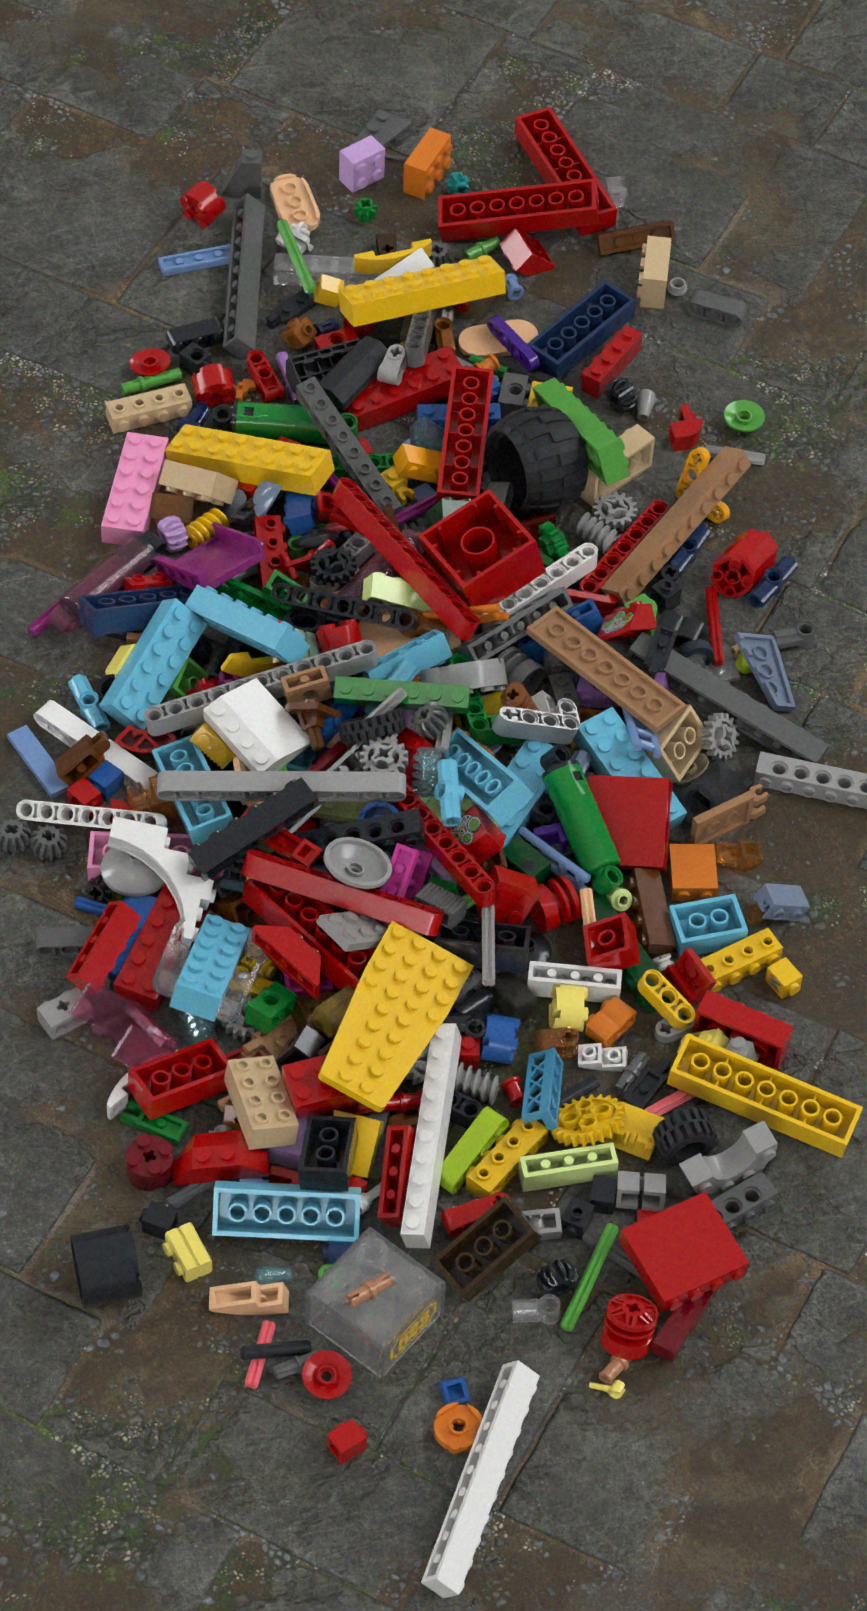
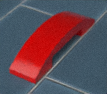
[240,805,323,867]

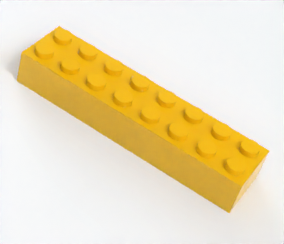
[338,255,506,327]
[165,424,335,496]
[667,1033,863,1158]

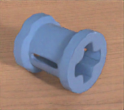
[505,274,525,300]

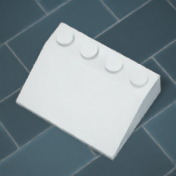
[203,678,311,771]

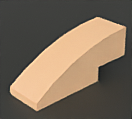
[209,1281,289,1315]

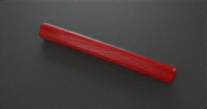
[705,586,724,667]

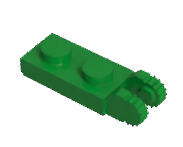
[119,1101,189,1146]

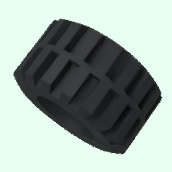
[652,1108,718,1166]

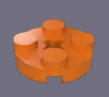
[433,1403,482,1454]

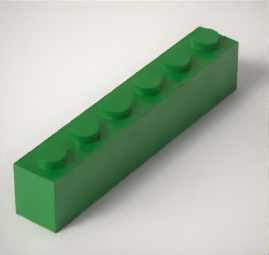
[333,676,470,714]

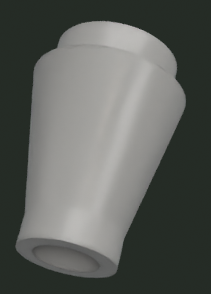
[637,389,656,421]

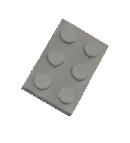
[316,911,387,952]

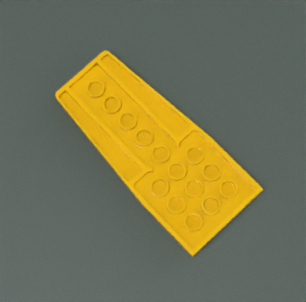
[318,921,474,1112]

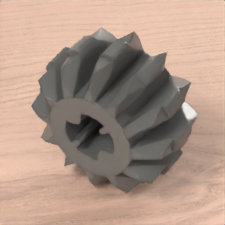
[429,240,454,268]
[410,701,450,740]
[0,817,31,855]
[29,823,68,861]

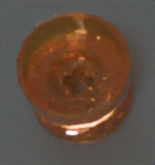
[126,774,179,825]

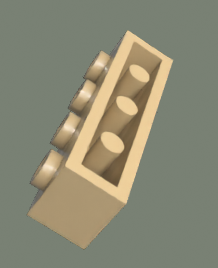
[105,383,192,434]

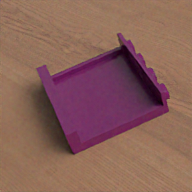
[153,523,266,590]

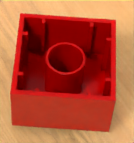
[418,489,546,615]

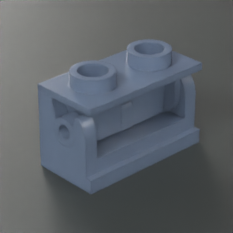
[753,883,810,921]

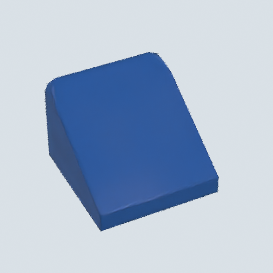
[438,1376,470,1405]

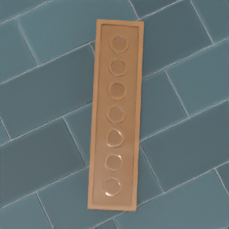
[526,606,686,733]

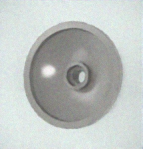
[324,837,392,889]
[101,848,165,897]

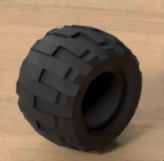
[485,406,588,516]

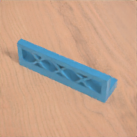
[521,1047,564,1130]

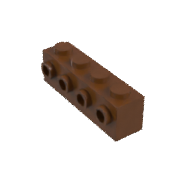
[625,868,676,957]

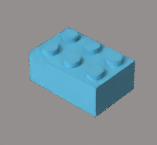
[668,894,748,958]

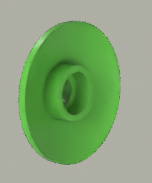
[724,400,765,432]

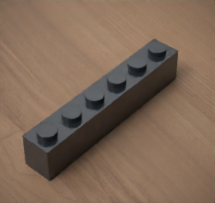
[187,777,318,882]

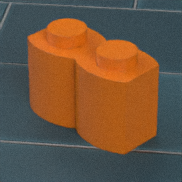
[585,996,637,1048]

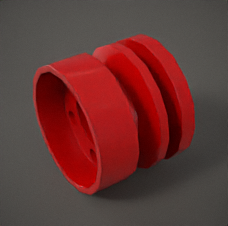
[529,875,582,933]
[600,1294,659,1360]

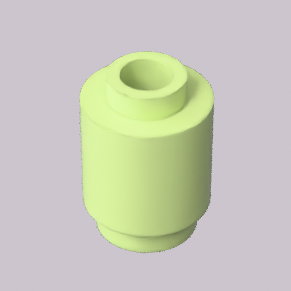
[605,887,632,911]

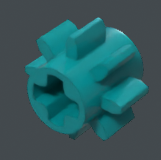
[445,172,470,194]

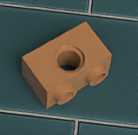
[280,665,333,703]

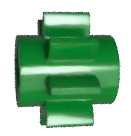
[353,198,378,223]

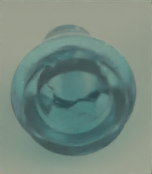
[254,1265,292,1285]

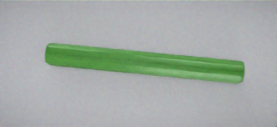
[277,219,316,294]
[560,1223,618,1332]

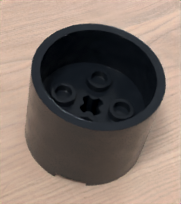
[70,1224,143,1308]

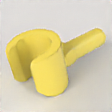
[589,1380,625,1399]

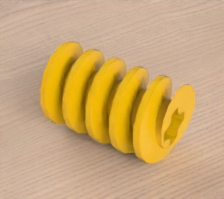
[185,508,229,550]

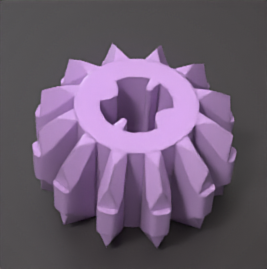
[157,515,188,553]

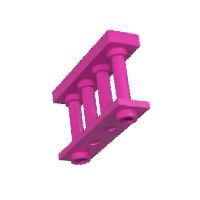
[374,843,434,929]

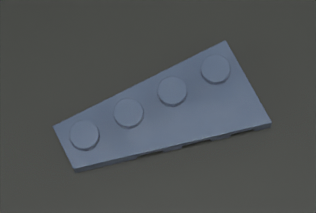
[734,632,796,712]

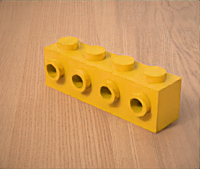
[701,928,783,993]
[466,1119,549,1198]

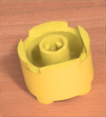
[548,984,588,1032]

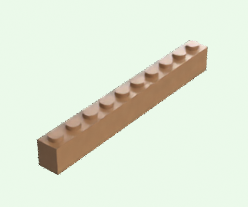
[601,446,751,607]

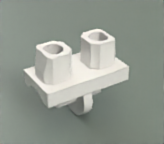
[275,221,313,254]

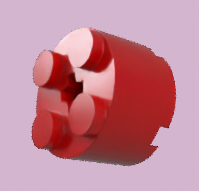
[180,180,226,229]
[191,364,236,411]
[316,619,363,653]

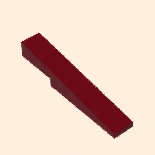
[651,1290,718,1363]

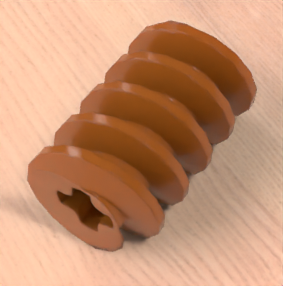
[501,682,539,711]

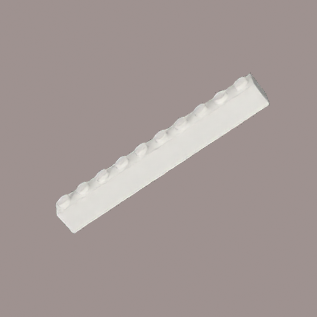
[400,1023,462,1248]
[421,1360,539,1598]

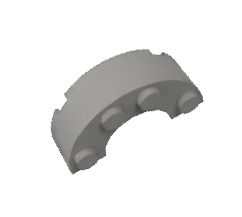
[420,658,508,694]
[679,1120,778,1194]

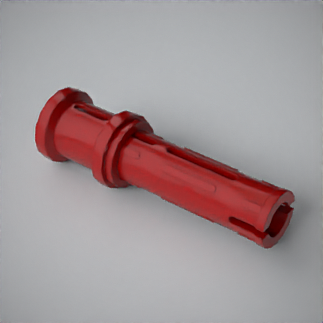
[353,1090,423,1114]

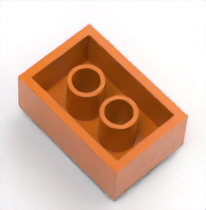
[403,127,453,200]

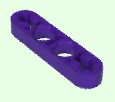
[487,315,540,372]

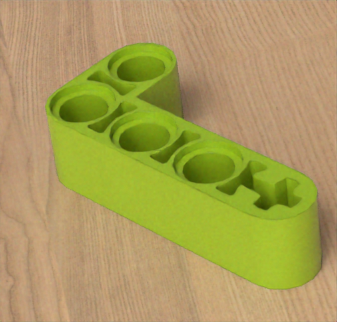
[440,1106,511,1194]

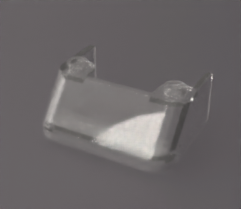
[152,918,267,1023]

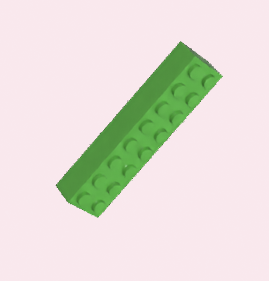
[532,378,630,486]

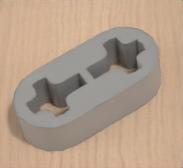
[654,1013,695,1043]

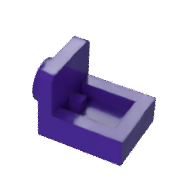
[533,822,569,853]

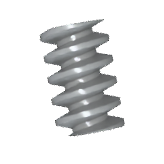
[576,512,622,554]
[454,1062,500,1105]

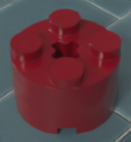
[125,1134,174,1192]

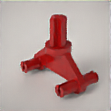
[279,539,336,582]

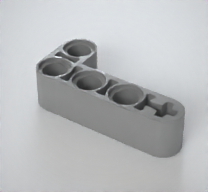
[492,698,580,744]

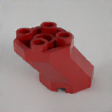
[710,528,778,598]

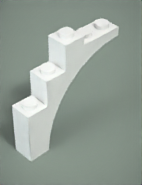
[107,816,216,949]

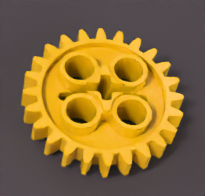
[551,1094,627,1147]

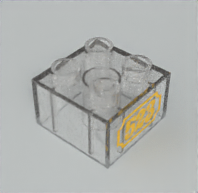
[305,1226,446,1378]

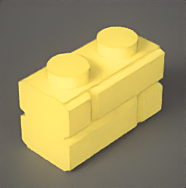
[163,1222,212,1283]

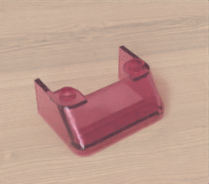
[69,981,180,1068]

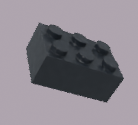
[298,1115,358,1192]

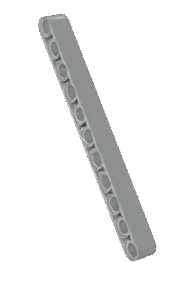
[144,640,379,736]
[156,771,406,802]

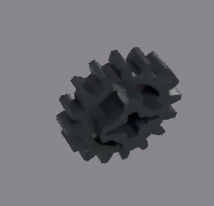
[310,545,357,587]

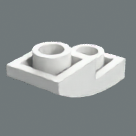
[578,1043,628,1071]

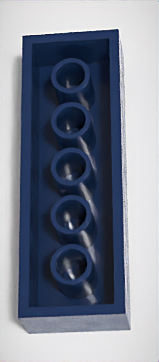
[527,280,636,379]
[79,584,193,637]

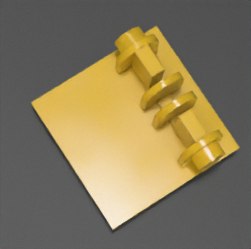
[604,1102,664,1161]

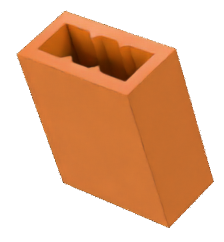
[667,844,718,902]

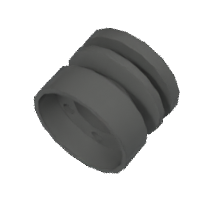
[497,646,545,697]

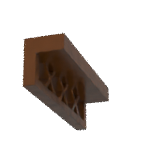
[592,220,676,255]

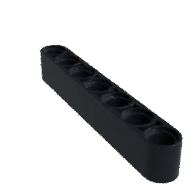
[271,583,419,632]

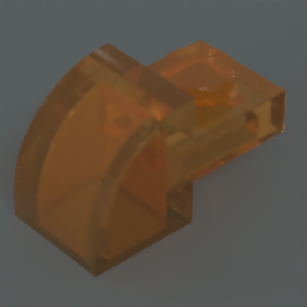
[714,839,764,872]

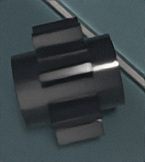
[85,875,113,902]

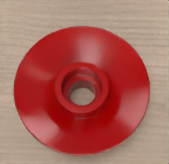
[129,348,171,376]
[302,1350,352,1400]

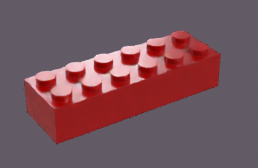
[341,345,462,432]
[114,884,213,1013]

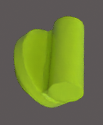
[735,652,752,674]

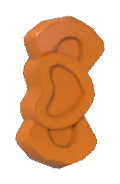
[233,379,256,402]

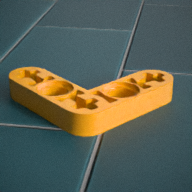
[675,447,730,523]

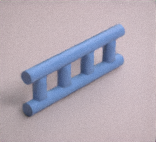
[622,708,662,758]
[518,827,591,892]

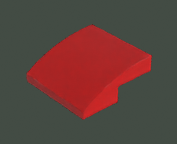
[662,948,717,1007]

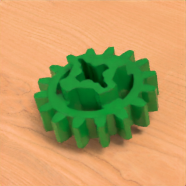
[538,521,569,562]

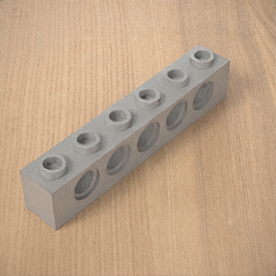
[753,751,867,809]

